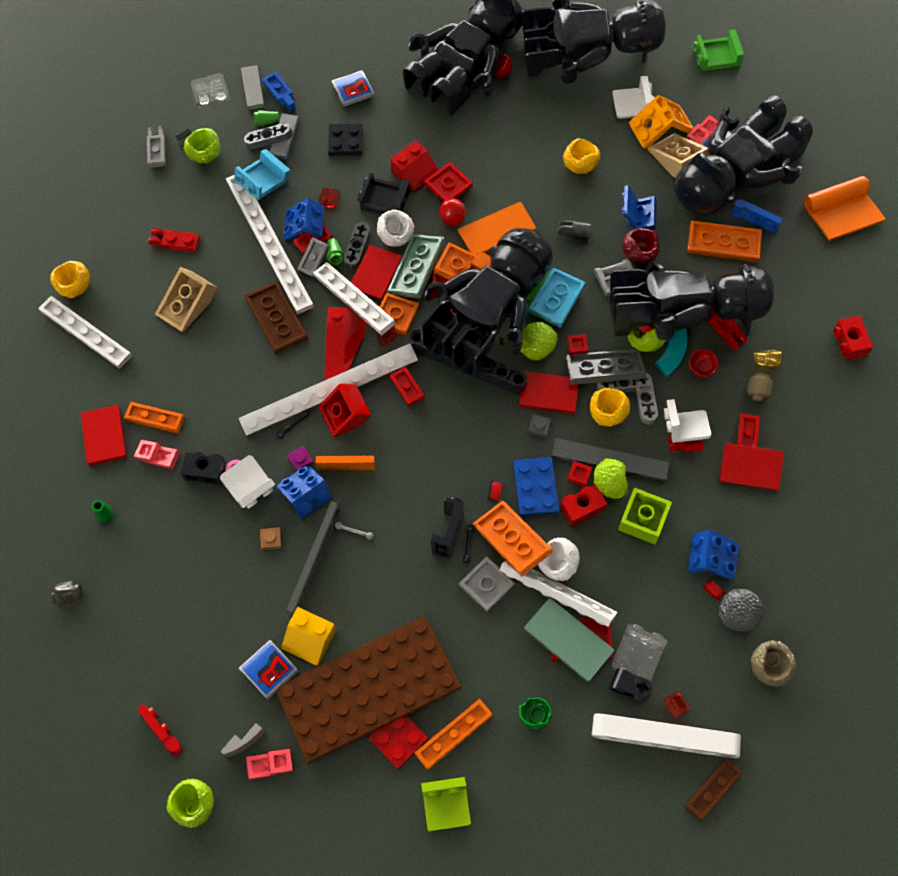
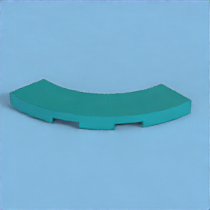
[655,328,687,378]

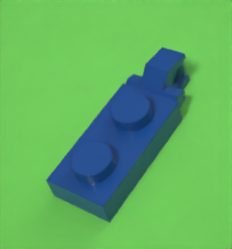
[262,72,296,112]

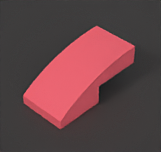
[687,115,718,144]
[134,440,180,470]
[246,749,293,780]

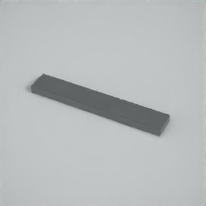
[551,438,669,482]
[286,501,340,617]

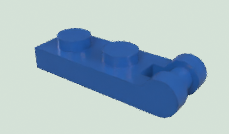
[731,199,783,234]

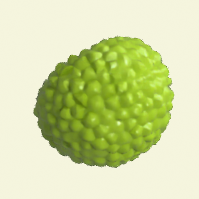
[184,128,220,164]
[521,322,558,361]
[628,323,666,352]
[594,458,628,499]
[166,778,214,828]

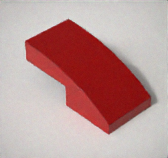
[293,225,333,255]

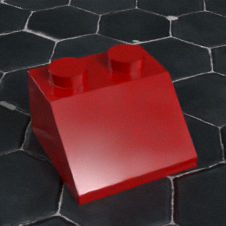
[390,140,438,192]
[318,384,371,437]

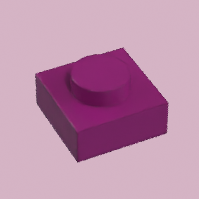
[287,446,314,472]

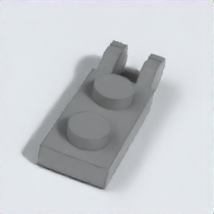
[147,126,166,168]

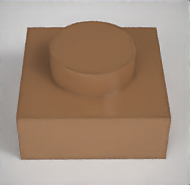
[260,527,282,550]

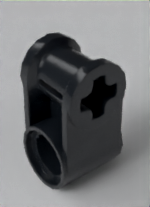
[610,668,652,701]

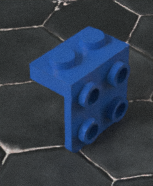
[622,185,657,230]
[283,197,325,241]
[277,465,333,519]
[688,530,739,580]

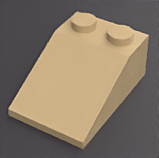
[648,133,709,178]
[155,267,218,332]

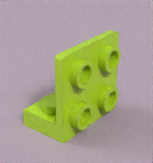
[421,777,471,831]

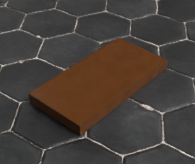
[244,281,308,354]

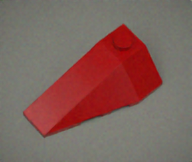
[324,307,367,381]

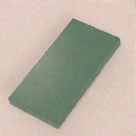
[387,234,445,299]
[523,598,615,683]

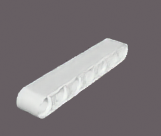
[592,714,741,758]

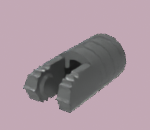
[558,220,591,239]

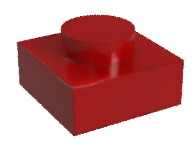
[567,334,589,354]
[567,461,592,487]

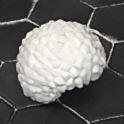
[377,210,414,247]
[538,537,580,581]

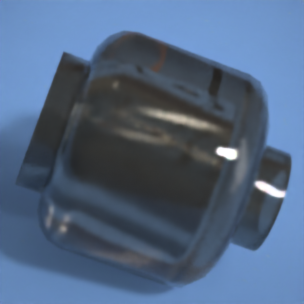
[51,580,84,609]

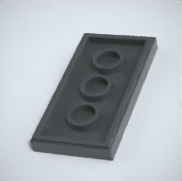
[565,349,646,385]

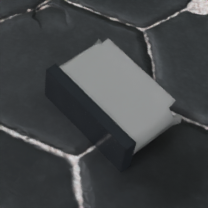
[175,129,192,146]

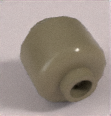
[747,373,774,402]

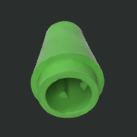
[254,110,279,127]
[327,238,344,265]

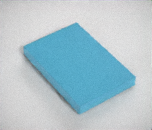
[528,267,586,328]

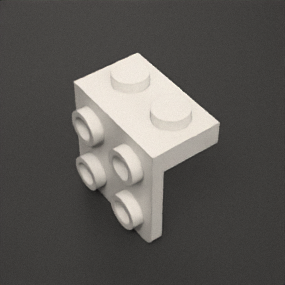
[612,76,655,119]
[664,399,711,443]
[220,455,275,509]

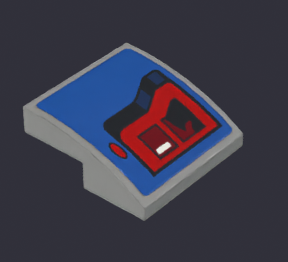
[331,70,375,107]
[239,640,299,700]

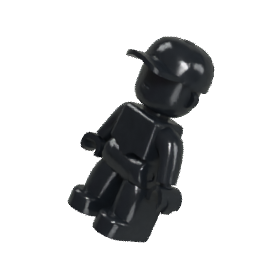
[403,0,523,116]
[521,0,666,84]
[674,95,813,215]
[420,228,553,377]
[610,263,774,340]

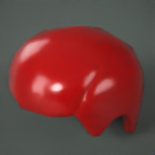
[493,54,512,79]
[439,198,466,226]
[689,349,719,377]

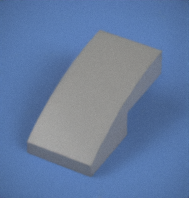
[221,723,265,758]

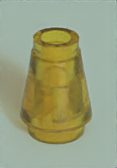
[754,349,781,368]

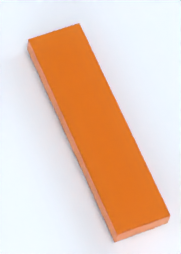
[414,699,493,771]

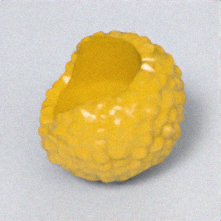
[563,139,601,174]
[50,261,90,298]
[590,388,630,427]

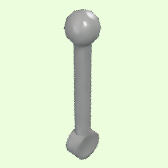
[335,522,374,540]

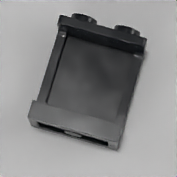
[357,172,410,214]
[431,497,464,559]

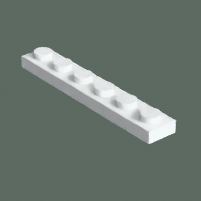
[313,262,395,335]
[38,296,132,369]
[500,560,617,627]

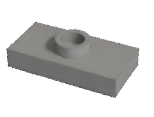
[297,237,329,278]

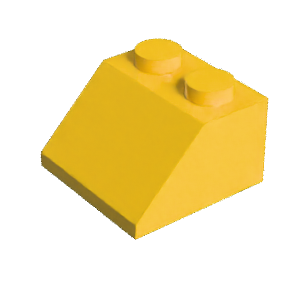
[281,607,337,667]

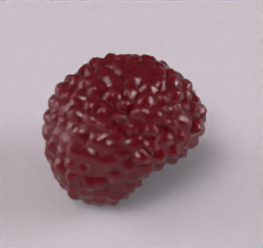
[622,228,660,265]

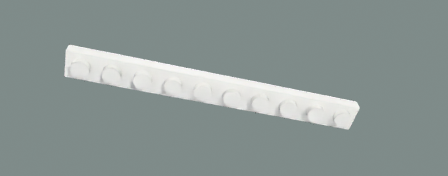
[226,175,314,315]
[239,344,418,436]

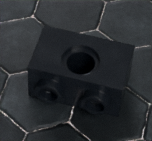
[180,451,227,486]

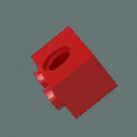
[834,316,873,360]
[560,484,608,528]

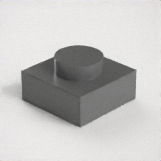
[528,414,551,439]

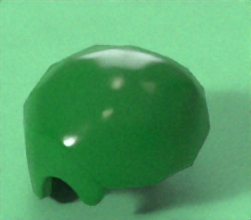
[519,697,552,730]

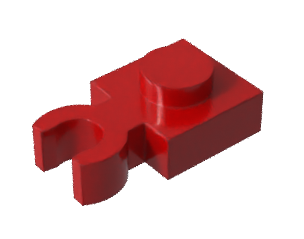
[668,436,703,452]

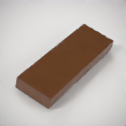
[684,757,743,822]

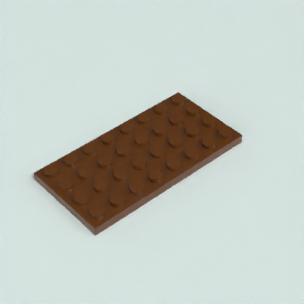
[276,616,462,764]

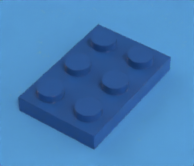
[513,457,559,517]

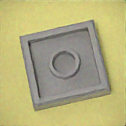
[459,556,516,613]

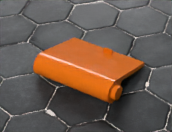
[803,176,886,241]

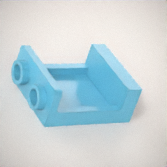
[234,149,290,200]

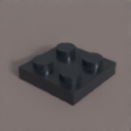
[328,124,363,156]

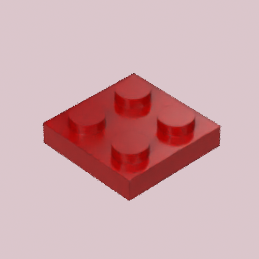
[424,162,473,202]
[369,716,428,770]

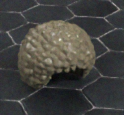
[751,640,796,687]

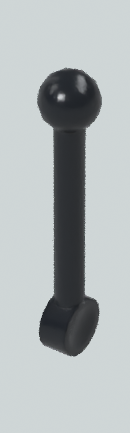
[276,411,308,438]
[463,524,474,563]

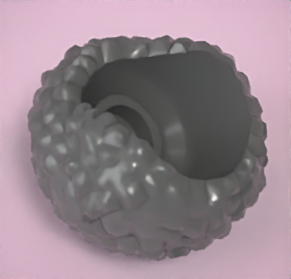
[718,589,764,632]

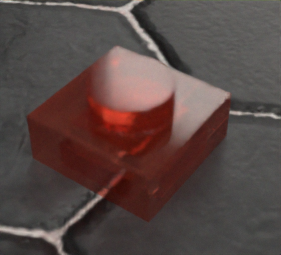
[318,187,340,208]
[377,326,396,348]
[663,691,690,718]

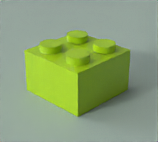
[618,488,672,545]

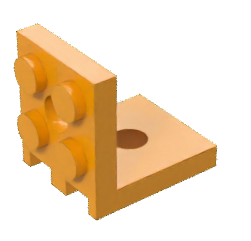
[628,95,694,149]

